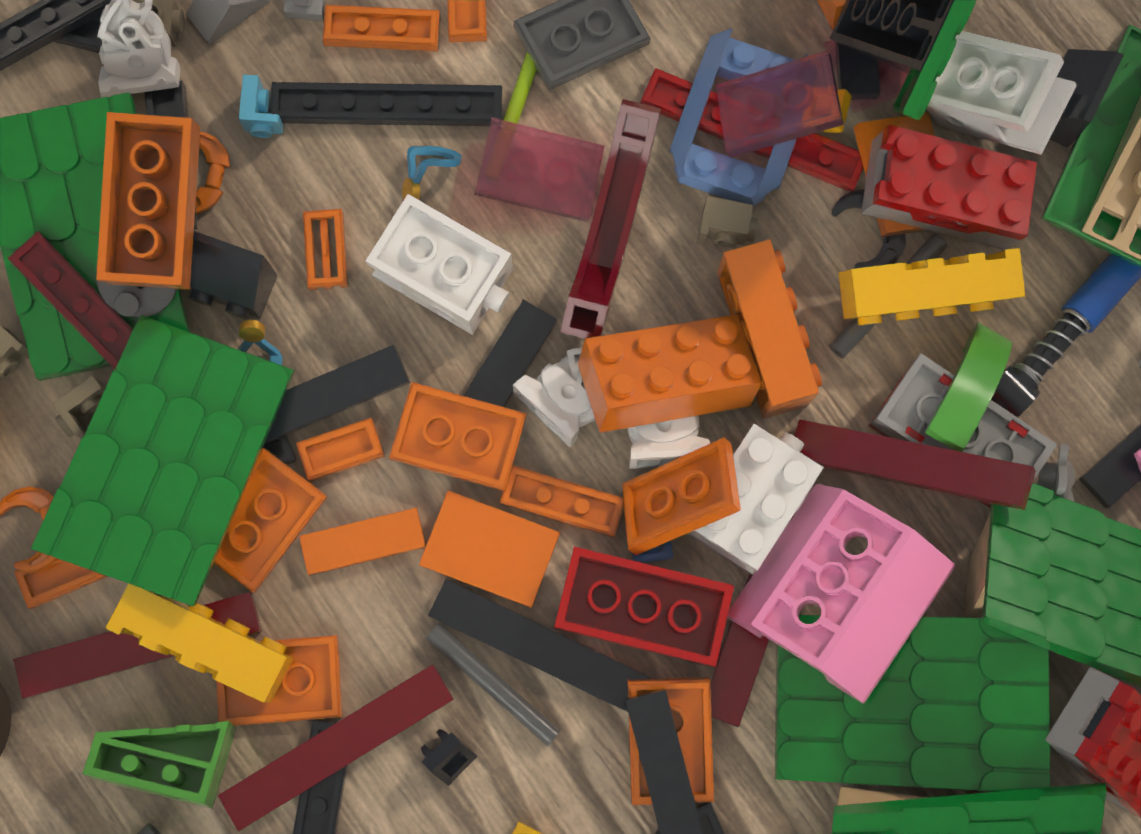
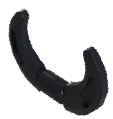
[831,189,906,269]

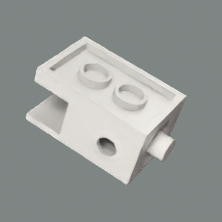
[926,31,1077,155]
[366,194,513,335]
[687,424,824,575]

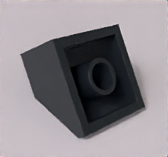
[1050,49,1124,148]
[186,231,278,319]

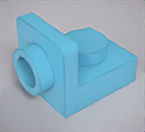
[239,74,283,138]

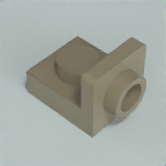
[52,375,106,439]

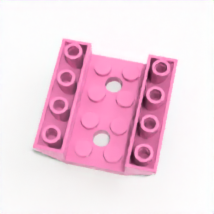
[727,484,955,704]

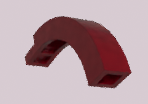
[560,99,661,338]

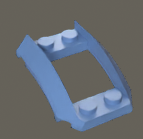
[669,28,819,207]

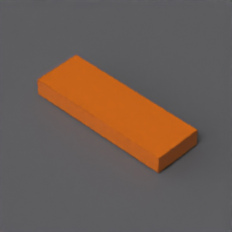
[323,5,440,51]
[500,465,624,538]
[299,507,426,576]

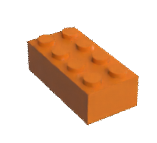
[96,112,200,290]
[717,239,822,419]
[578,314,762,433]

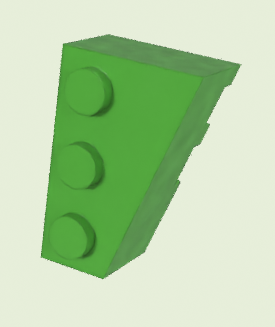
[82,721,237,809]

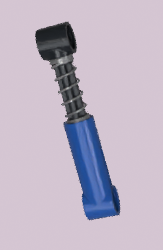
[991,253,1141,418]

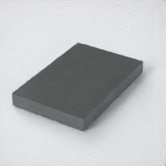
[513,0,651,91]

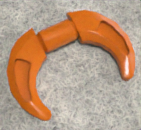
[195,132,230,215]
[0,486,58,572]

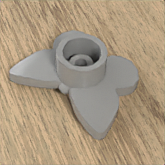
[1039,444,1075,502]

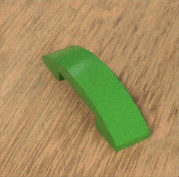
[925,322,1012,452]

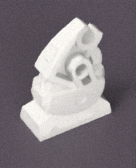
[97,0,181,98]
[513,346,595,447]
[627,415,710,469]

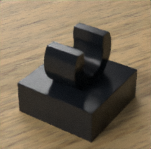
[421,729,477,786]

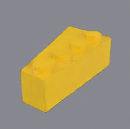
[838,248,1025,326]
[105,584,293,703]

